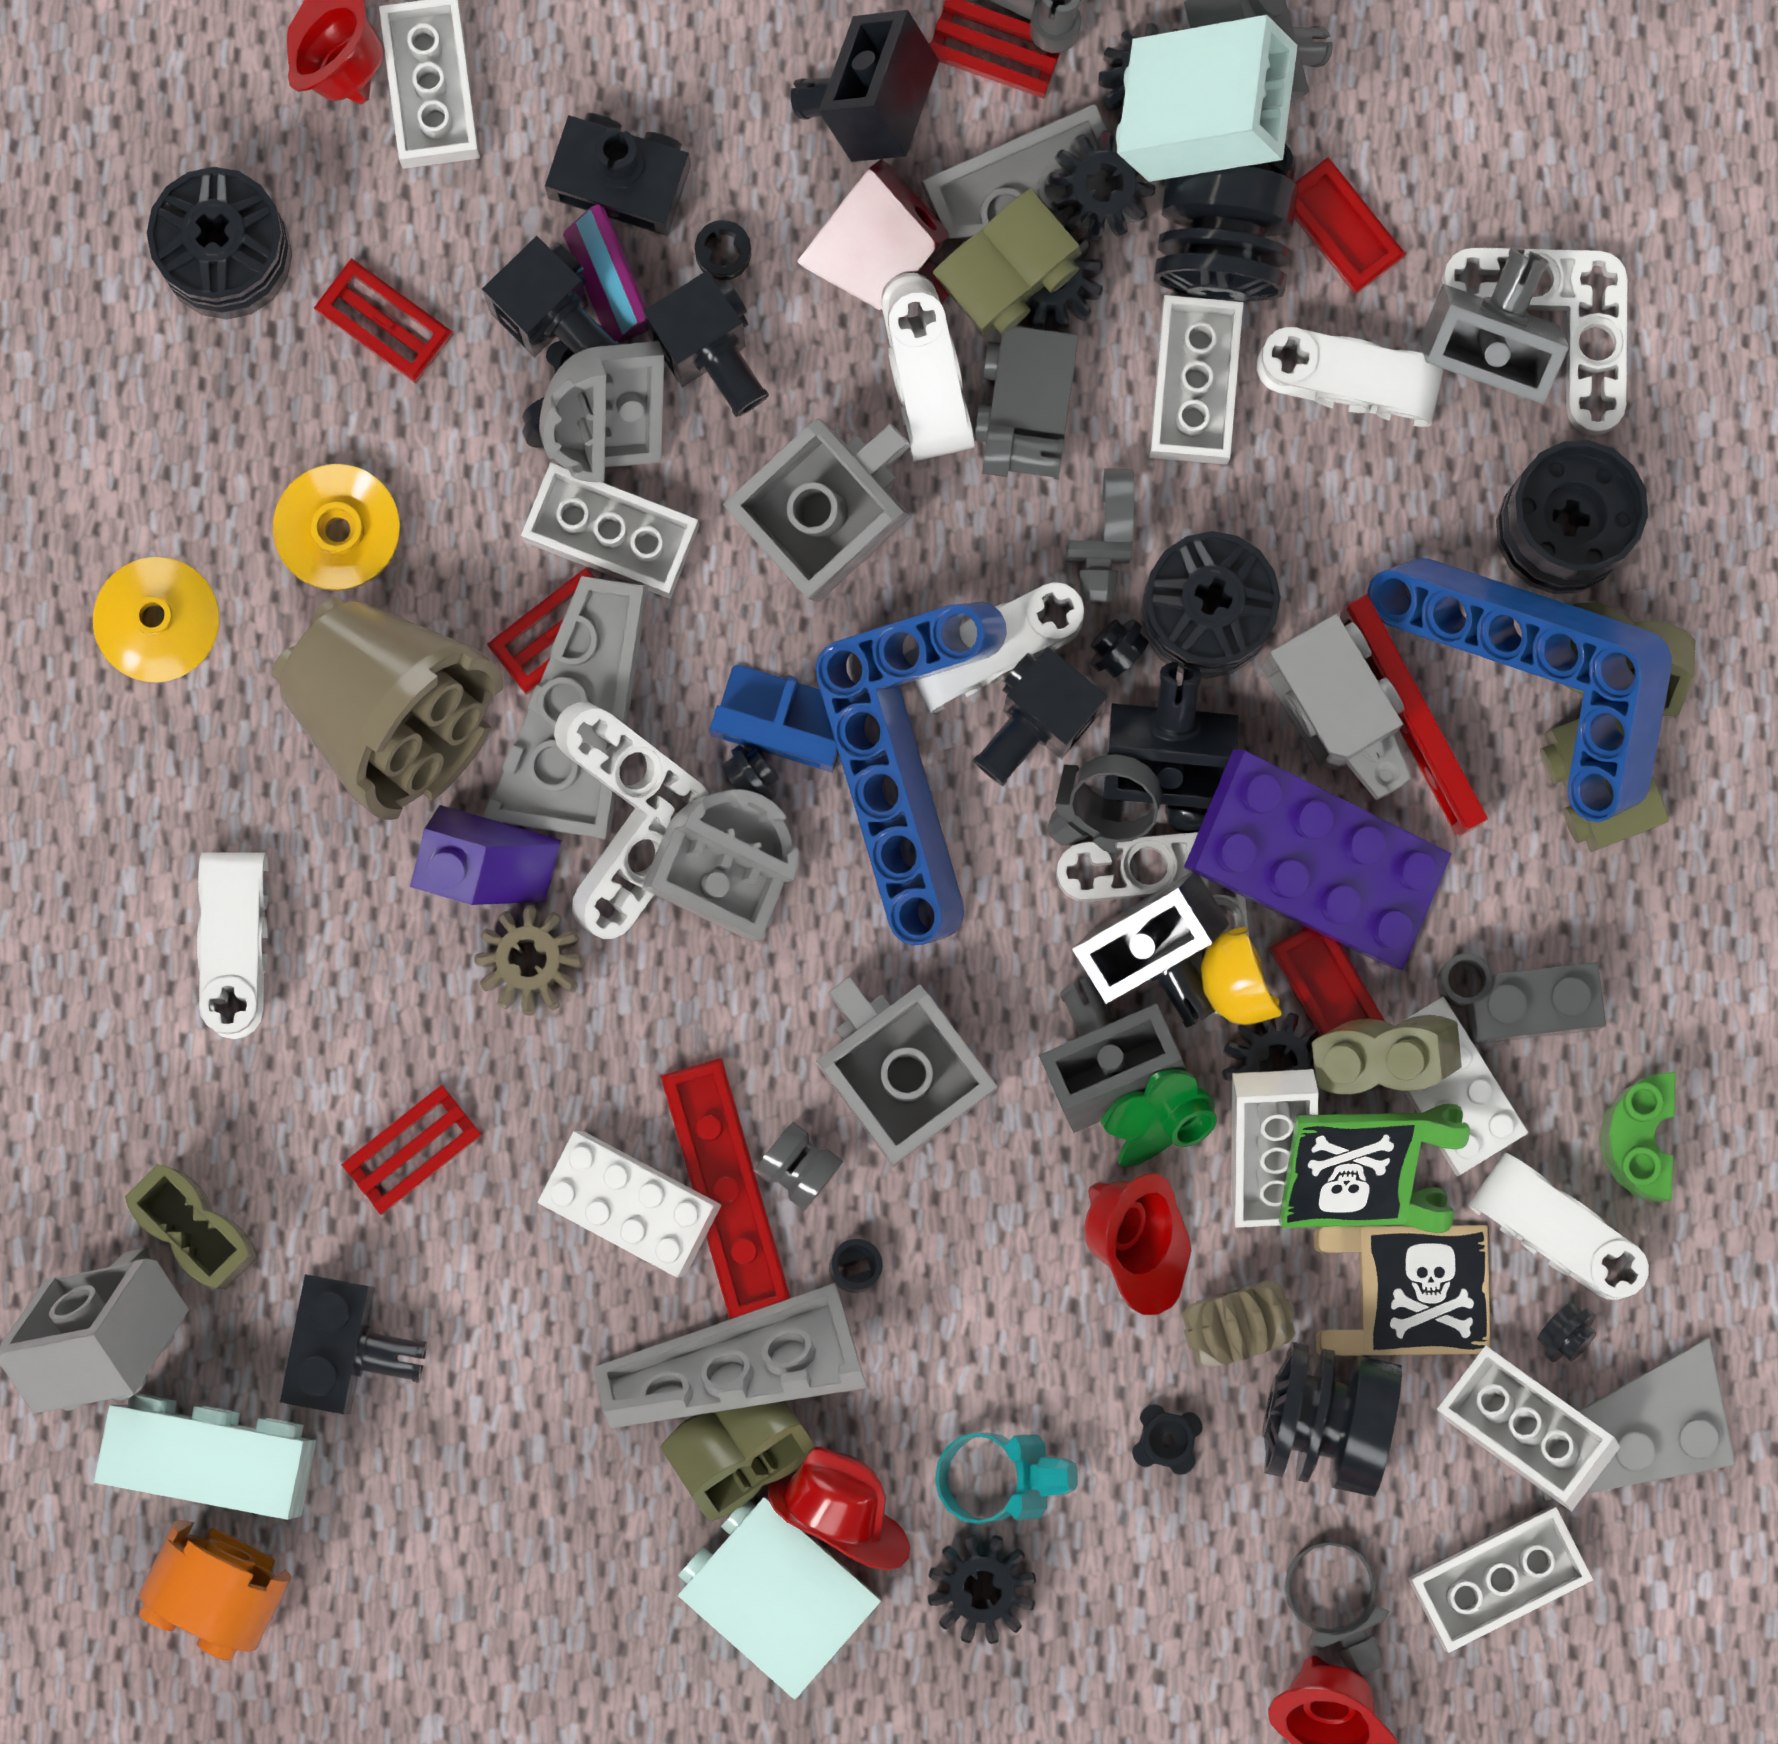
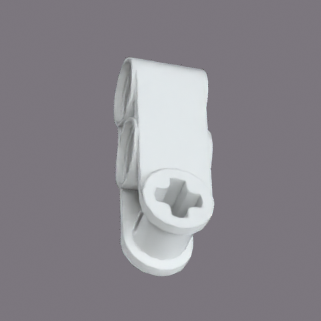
[881,272,975,462]
[1256,327,1444,427]
[904,582,1084,714]
[197,852,269,1039]
[1468,1153,1649,1300]

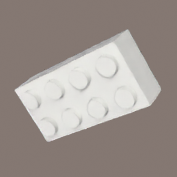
[379,0,480,169]
[1149,295,1243,465]
[521,463,699,599]
[1404,996,1528,1176]
[1231,1069,1318,1228]
[537,1131,721,1278]
[1437,1345,1620,1512]
[1408,1506,1593,1653]

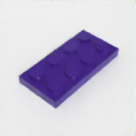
[1184,749,1452,970]

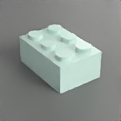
[94,1394,316,1520]

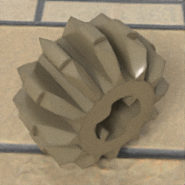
[474,905,585,1016]
[1182,1280,1296,1368]

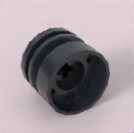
[146,166,292,320]
[1153,166,1298,302]
[1496,440,1648,594]
[1140,531,1281,679]
[1262,1342,1402,1497]

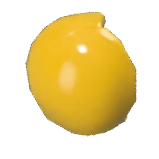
[1201,926,1282,1025]

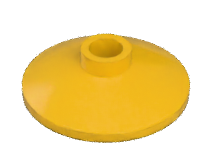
[272,464,400,591]
[93,557,219,682]

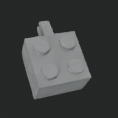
[723,418,912,602]
[1261,613,1411,800]
[816,977,997,1167]
[0,1248,189,1414]

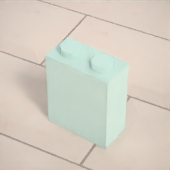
[1116,15,1298,182]
[678,1496,881,1700]

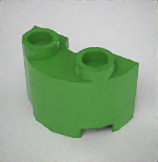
[1599,1072,1676,1203]

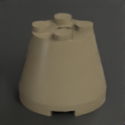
[272,597,503,820]

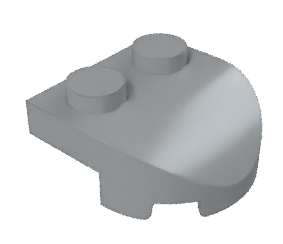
[539,341,664,482]
[642,789,799,942]

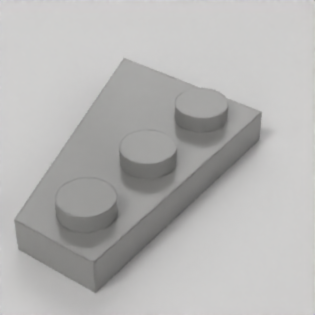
[921,104,1146,240]
[1542,1338,1736,1501]

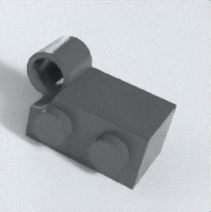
[1437,953,1606,1045]

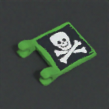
[1279,1104,1470,1233]

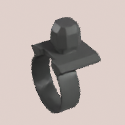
[1066,468,1134,603]
[1047,754,1162,853]
[1284,1541,1390,1676]

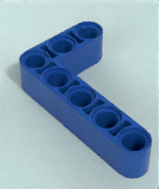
[1367,557,1672,822]
[816,602,1007,946]

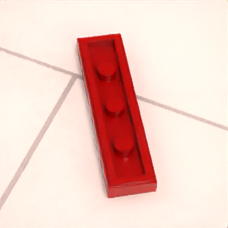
[1340,594,1488,837]
[660,1058,791,1319]

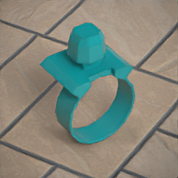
[935,1432,1078,1524]

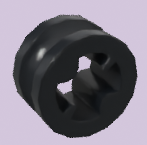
[694,220,752,281]

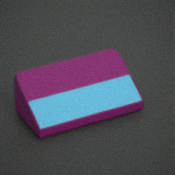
[563,204,647,343]

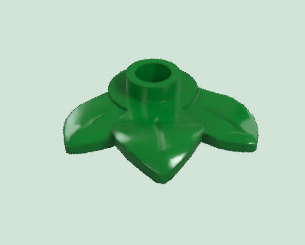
[1100,1068,1217,1167]

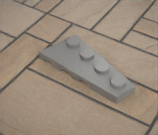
[482,576,648,839]
[593,1283,867,1429]

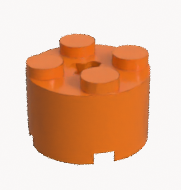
[139,1520,291,1661]

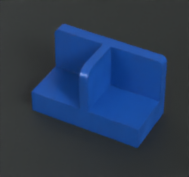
[709,665,838,773]

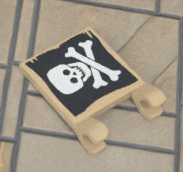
[1313,1225,1490,1356]

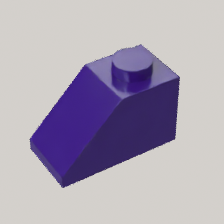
[410,805,562,905]

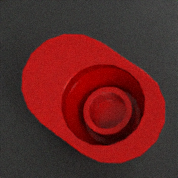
[286,0,384,105]
[1084,1173,1192,1315]
[768,1447,910,1570]
[1268,1655,1399,1744]

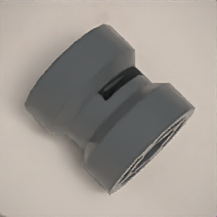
[754,1122,843,1211]

